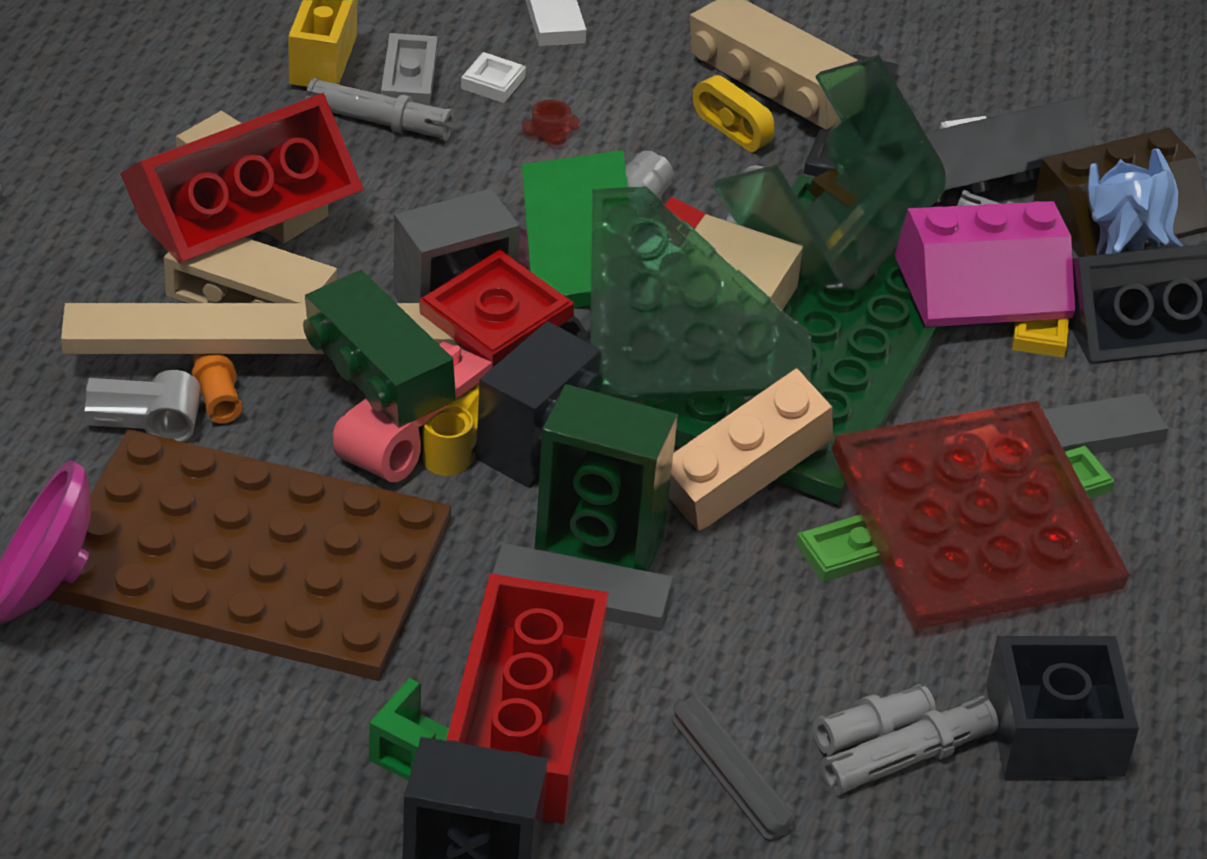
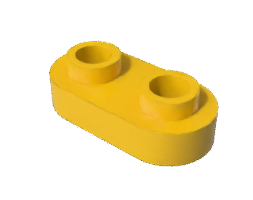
[692,75,775,152]

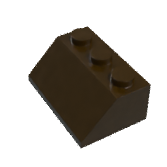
[1033,128,1207,257]

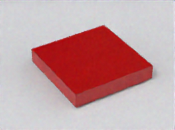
[419,250,574,367]

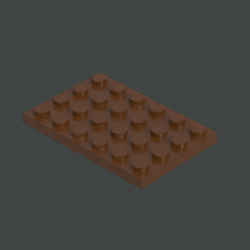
[46,429,451,681]

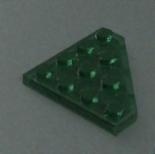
[590,186,813,401]

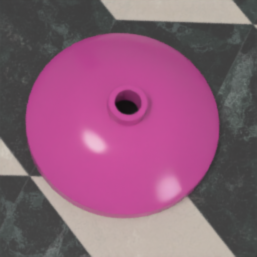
[0,460,91,624]

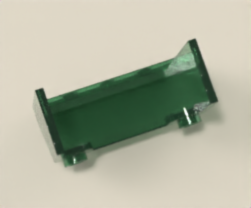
[713,55,946,292]

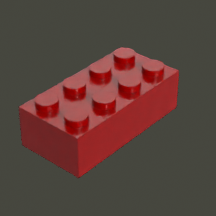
[446,573,609,824]

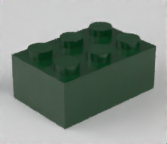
[534,384,678,572]

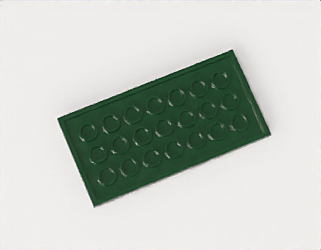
[642,174,943,505]

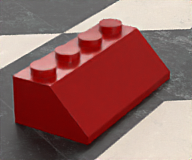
[120,92,364,263]

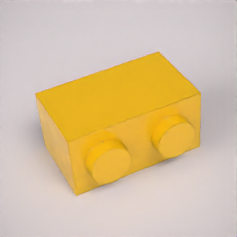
[288,0,358,87]

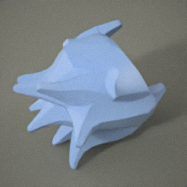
[1087,149,1183,255]

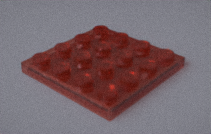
[831,401,1130,630]

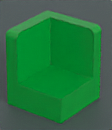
[369,678,449,781]

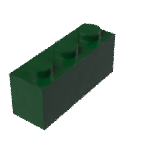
[303,270,456,428]

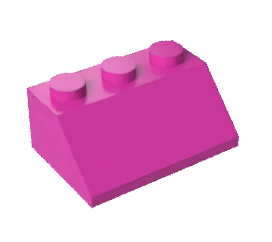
[895,201,1075,327]

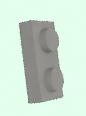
[381,33,438,105]

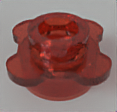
[522,99,580,145]

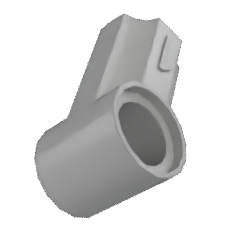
[84,370,202,442]

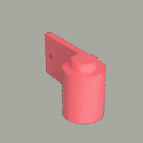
[333,341,493,482]

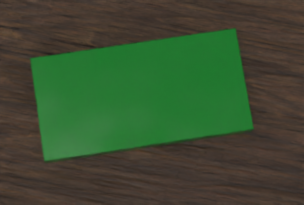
[522,150,642,308]

